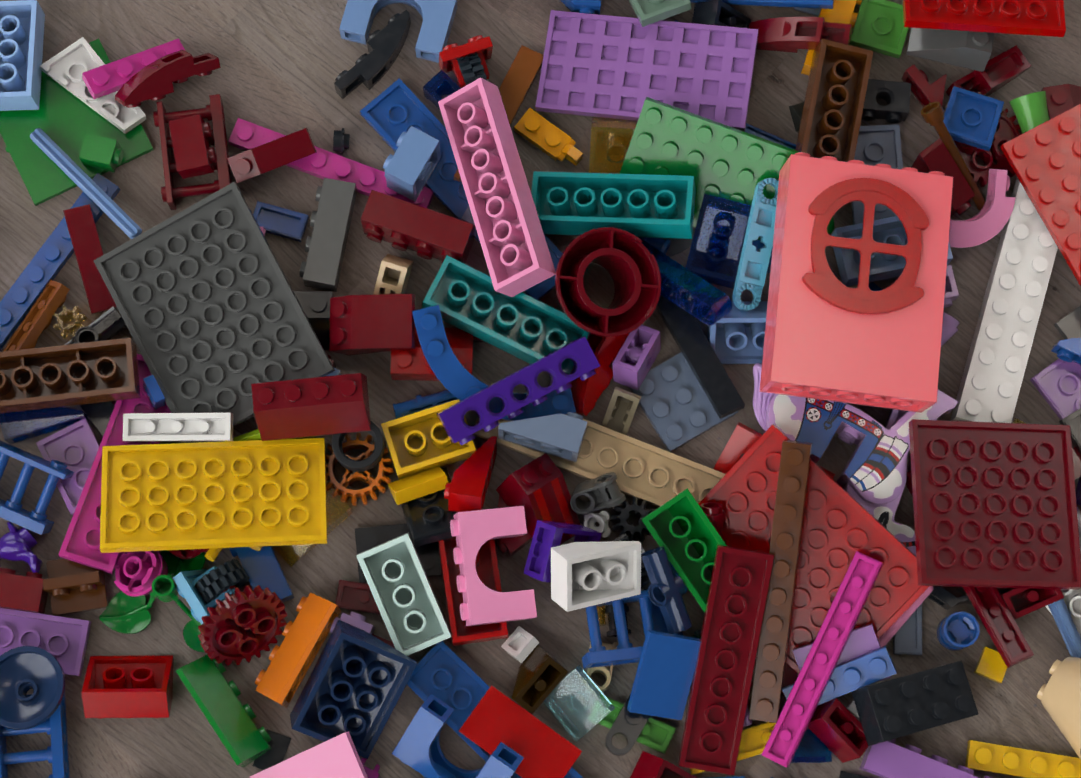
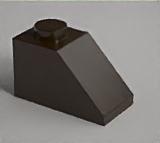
[511,645,568,714]

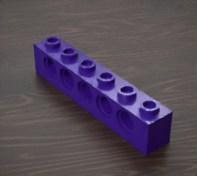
[437,337,600,445]

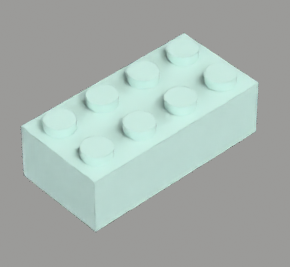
[356,532,452,656]

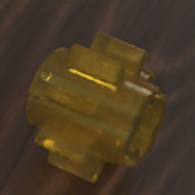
[53,305,87,339]

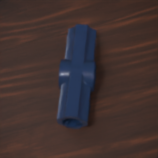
[641,547,692,634]

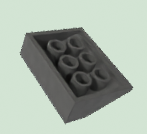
[906,28,994,72]

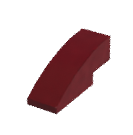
[946,45,1031,97]

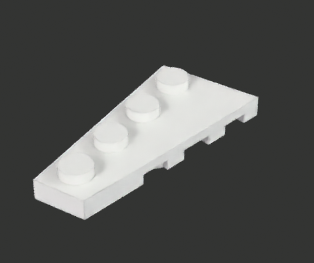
[40,37,147,134]

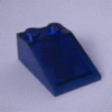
[683,194,751,289]

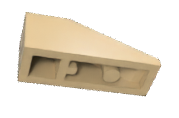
[373,254,413,295]

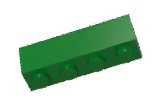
[641,488,727,613]
[176,654,272,767]

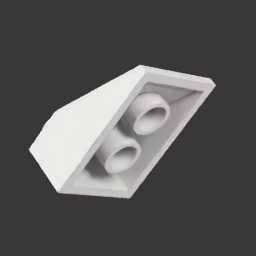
[551,541,641,612]

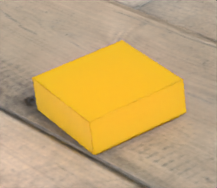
[974,646,1007,684]

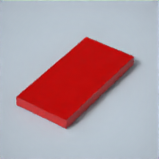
[459,685,582,778]

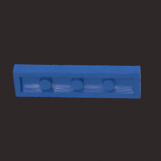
[782,646,897,705]

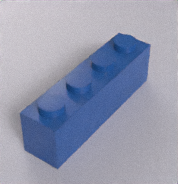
[229,546,294,603]

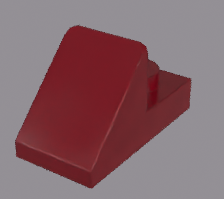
[901,65,947,108]

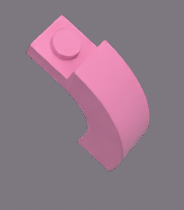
[949,169,1016,248]

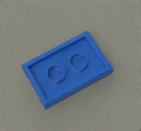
[627,630,701,720]

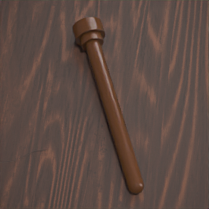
[920,102,985,211]

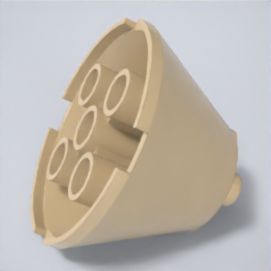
[1037,657,1081,760]

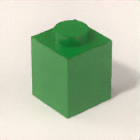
[79,133,123,173]

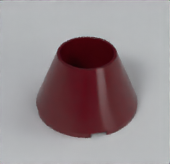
[555,227,661,337]

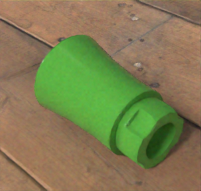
[1009,91,1049,134]

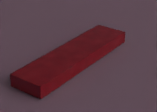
[63,204,117,314]

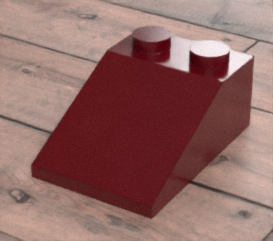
[330,294,415,356]

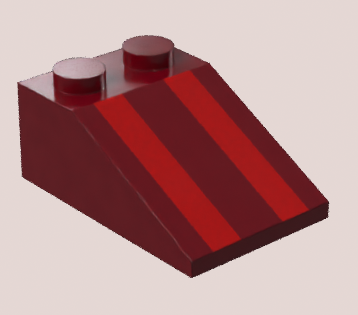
[496,453,581,545]

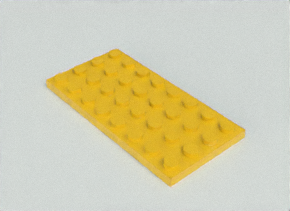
[100,438,327,553]

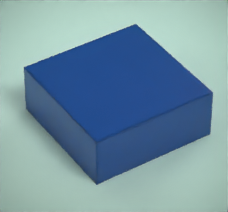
[143,375,165,410]

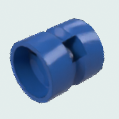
[937,611,980,651]

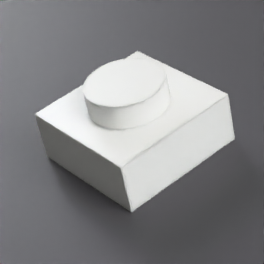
[501,626,540,663]

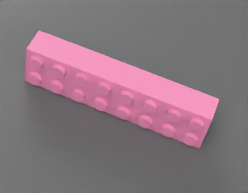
[438,77,556,297]

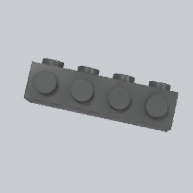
[300,178,357,292]

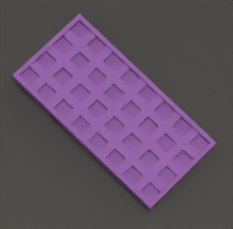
[535,10,759,132]

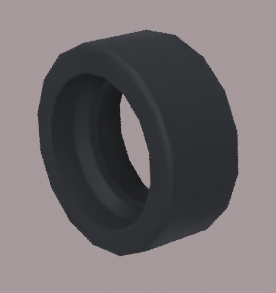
[332,421,385,472]

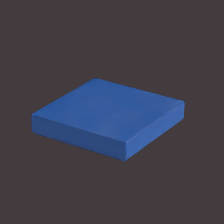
[938,86,1004,151]

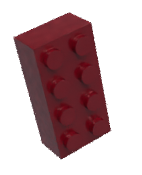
[361,190,474,264]

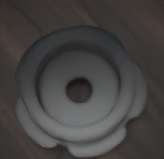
[333,128,350,154]

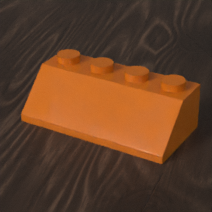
[254,592,341,708]

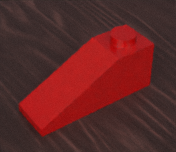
[444,436,497,512]

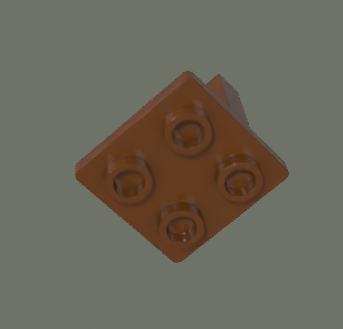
[43,558,108,616]

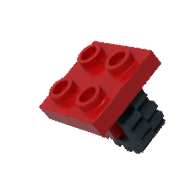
[439,35,493,88]

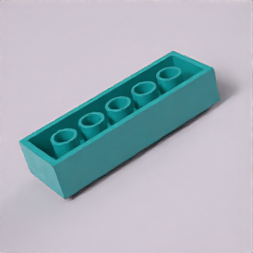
[531,171,696,239]
[421,255,590,374]

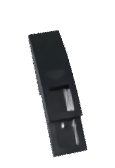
[334,10,411,99]

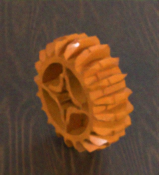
[325,432,394,506]

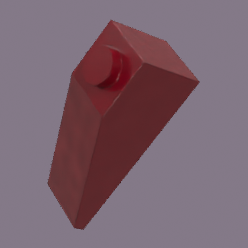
[227,128,317,183]

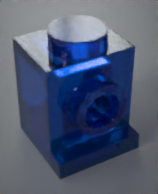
[423,70,461,110]

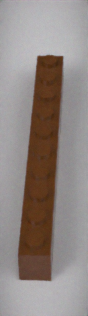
[749,440,813,723]

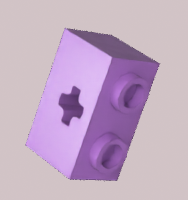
[612,325,661,390]

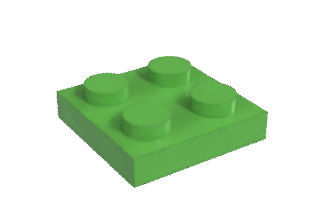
[850,0,909,59]

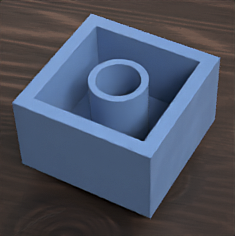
[383,126,441,202]

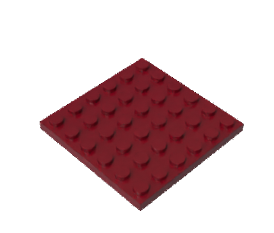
[909,419,1081,590]

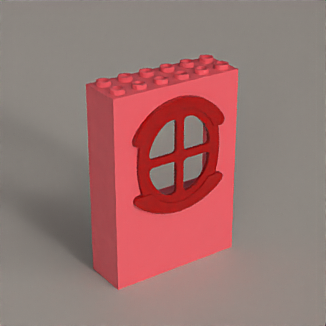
[760,152,953,413]

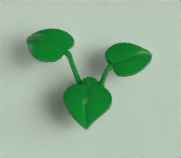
[99,550,206,653]

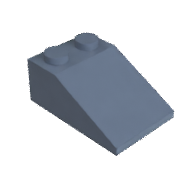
[498,412,587,462]

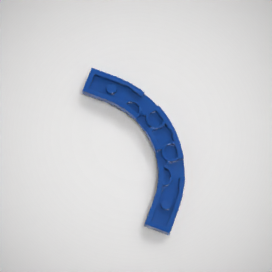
[412,305,576,421]

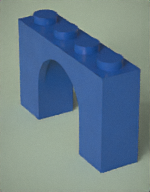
[392,694,524,778]

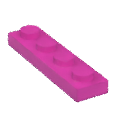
[82,38,185,99]

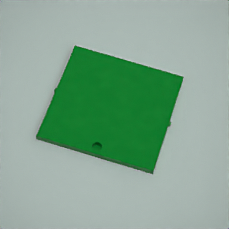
[0,38,154,206]

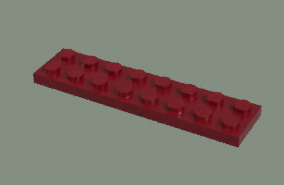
[678,545,774,775]

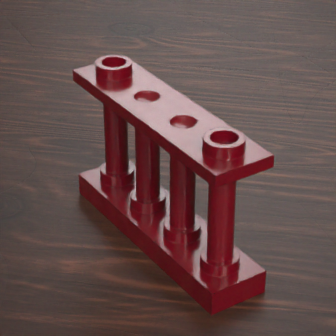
[153,94,232,210]

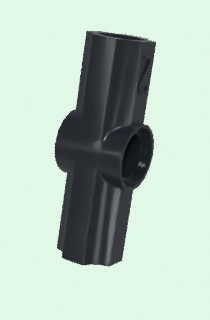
[64,306,127,345]

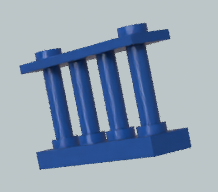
[0,440,74,535]
[582,586,687,669]
[0,691,70,778]

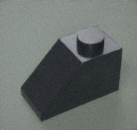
[691,0,751,28]

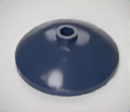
[0,646,65,730]

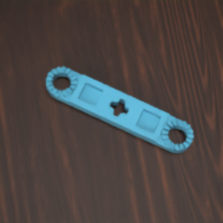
[732,178,779,311]

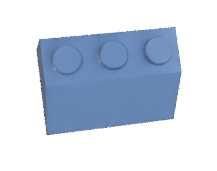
[707,301,768,364]

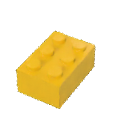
[381,399,476,479]

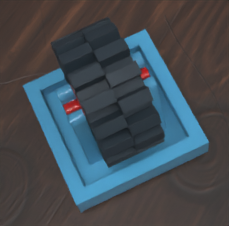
[173,559,250,625]

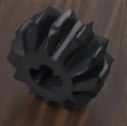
[610,497,654,542]

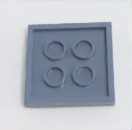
[629,352,739,453]

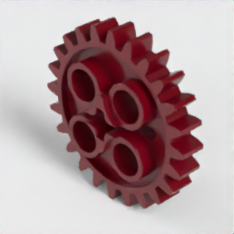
[954,108,1022,187]
[198,585,287,666]

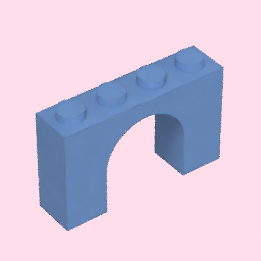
[339,0,457,63]

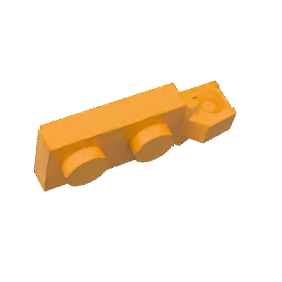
[514,108,583,166]

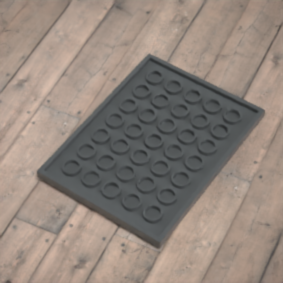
[94,182,335,443]

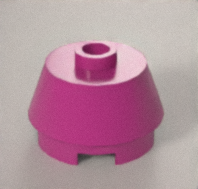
[114,551,168,597]

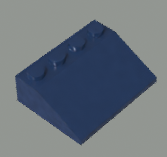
[290,620,417,759]

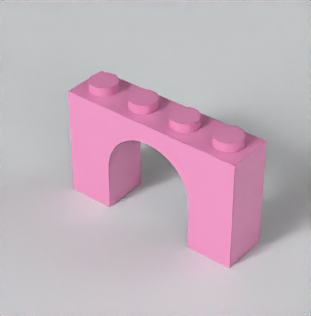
[450,506,537,626]

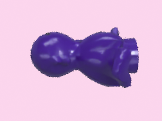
[0,522,43,573]

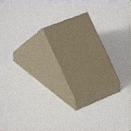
[601,387,641,435]

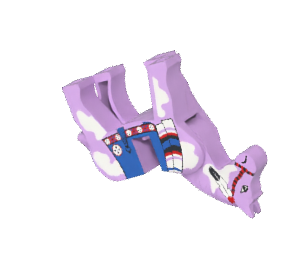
[753,363,958,555]

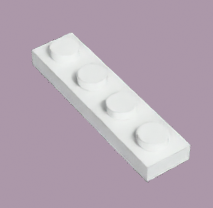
[123,413,233,442]

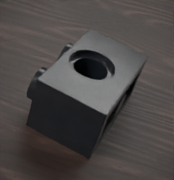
[861,79,911,124]

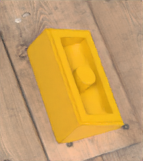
[388,466,448,505]

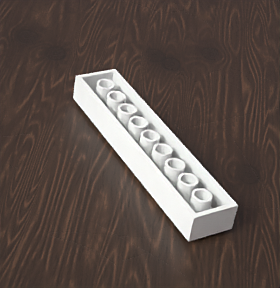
[950,177,1058,423]

